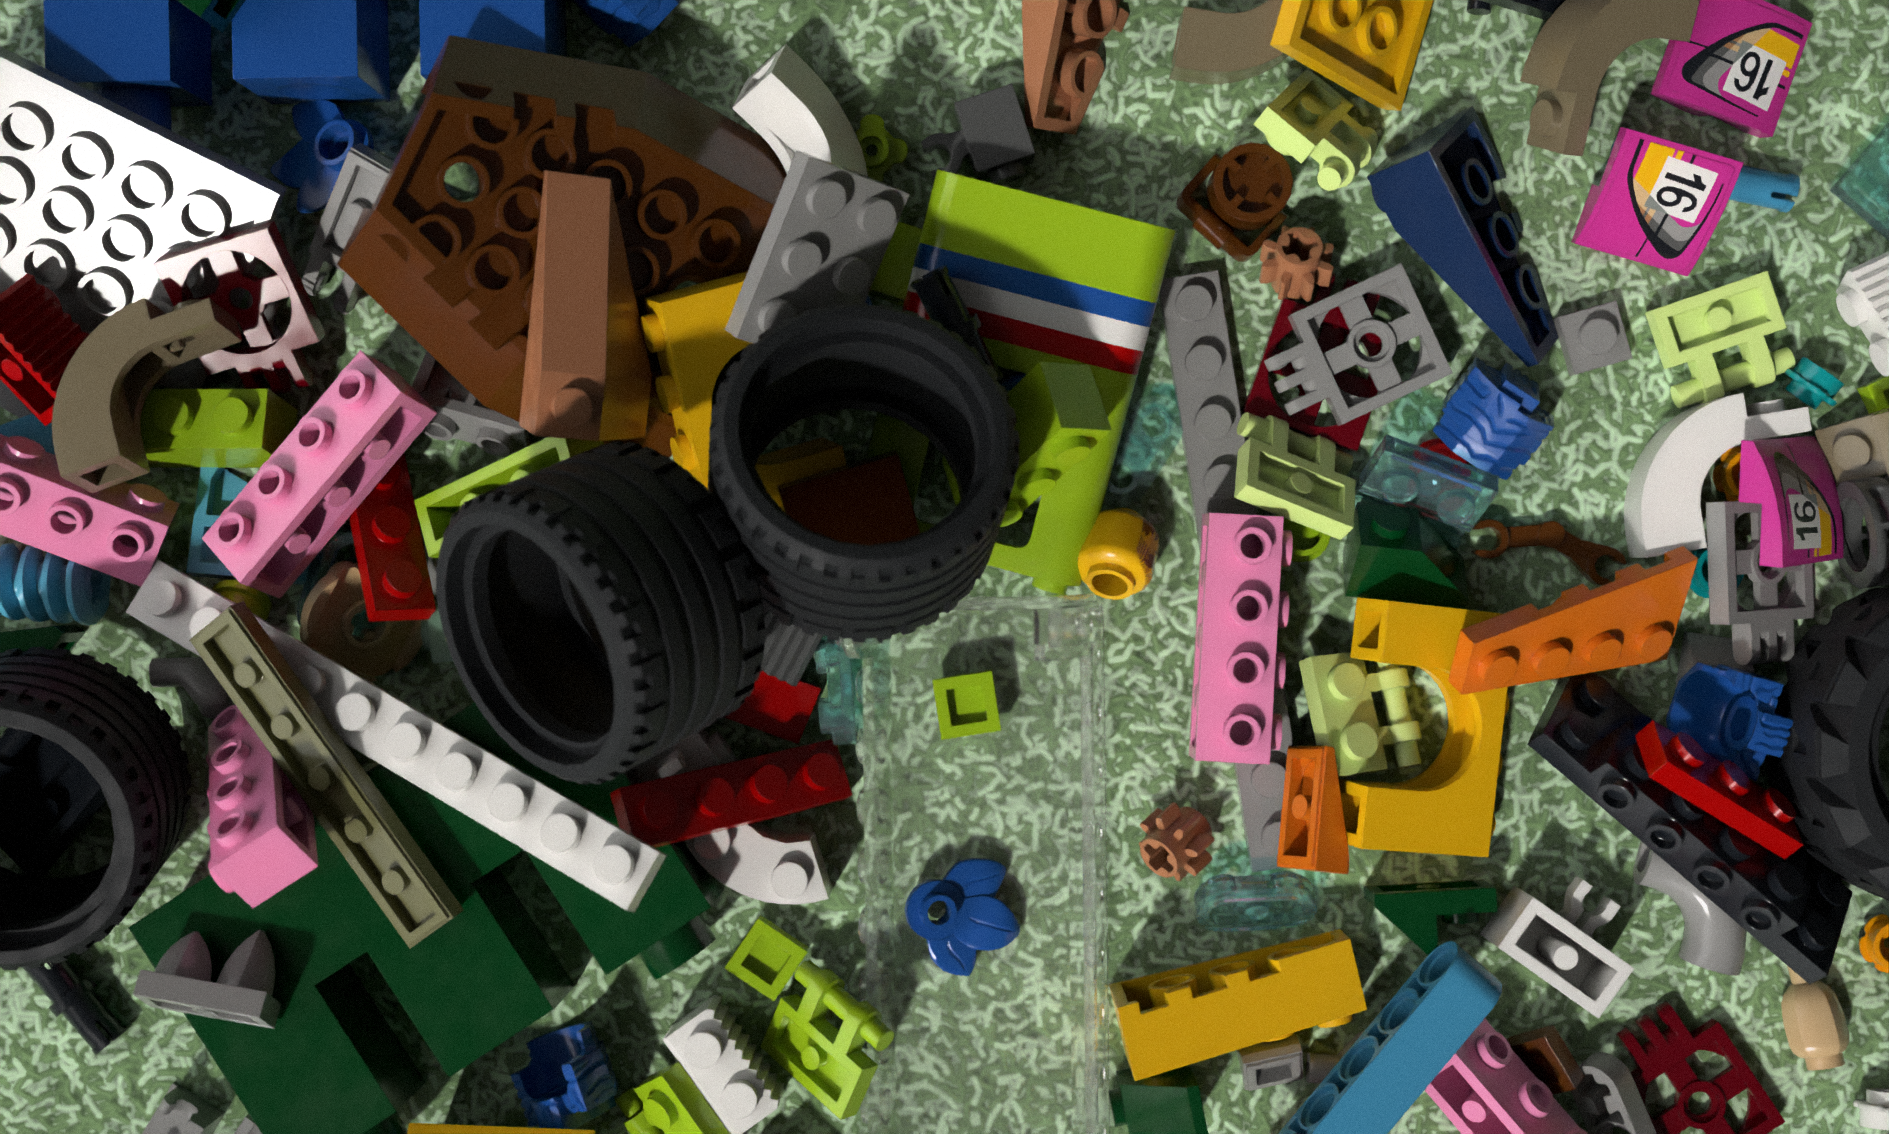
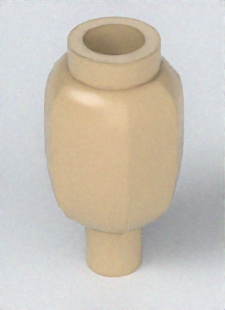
[1781,966,1849,1070]

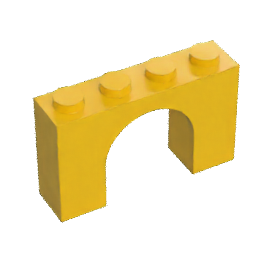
[640,271,847,512]
[1339,597,1509,857]

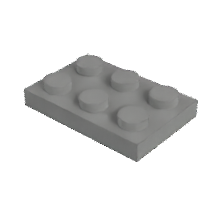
[725,150,910,344]

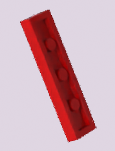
[610,738,853,848]

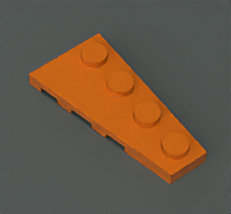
[1448,546,1698,695]

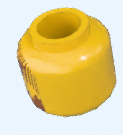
[1078,508,1159,600]

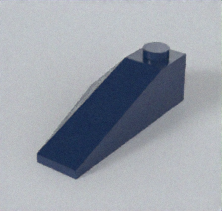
[1367,106,1559,367]

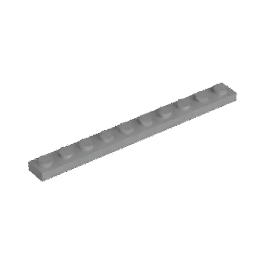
[1159,270,1294,872]

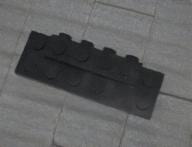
[1528,672,1853,984]

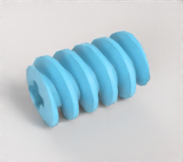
[0,543,111,625]

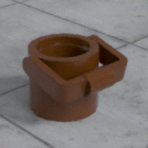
[1176,142,1293,262]

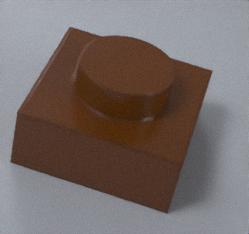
[1506,1025,1585,1095]

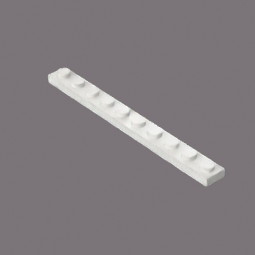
[126,560,667,912]

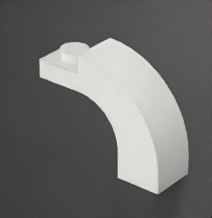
[732,44,868,176]
[1624,393,1812,558]

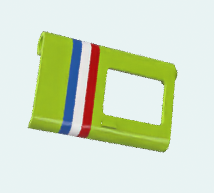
[866,169,1176,594]

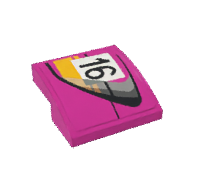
[1650,0,1813,138]
[1571,127,1744,276]
[1739,436,1844,568]

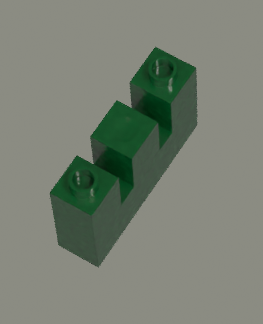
[128,702,724,1134]

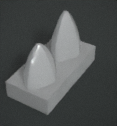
[132,930,281,1029]

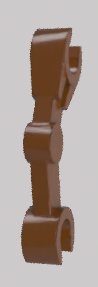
[1469,519,1626,586]

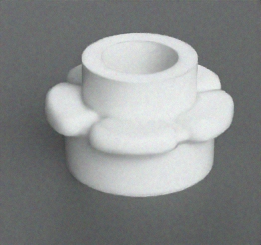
[1853,1088,1889,1130]

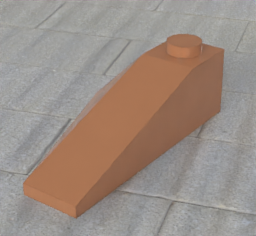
[1022,0,1129,135]
[519,170,652,441]

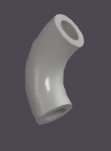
[1633,841,1747,976]

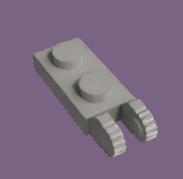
[302,142,394,315]

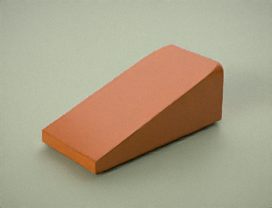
[1277,746,1349,875]

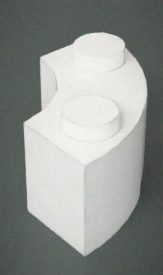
[684,821,833,905]

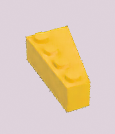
[1109,929,1367,1081]

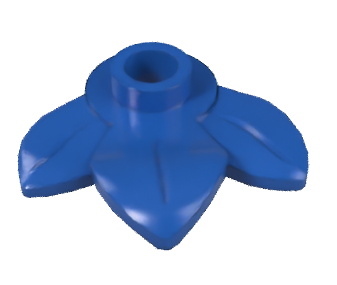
[270,100,374,213]
[905,858,1020,976]

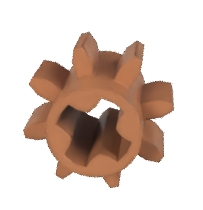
[1259,225,1334,302]
[1139,802,1215,881]

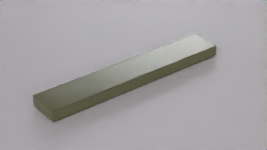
[190,601,464,948]

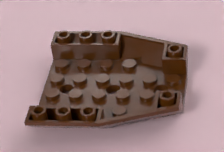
[337,35,787,458]

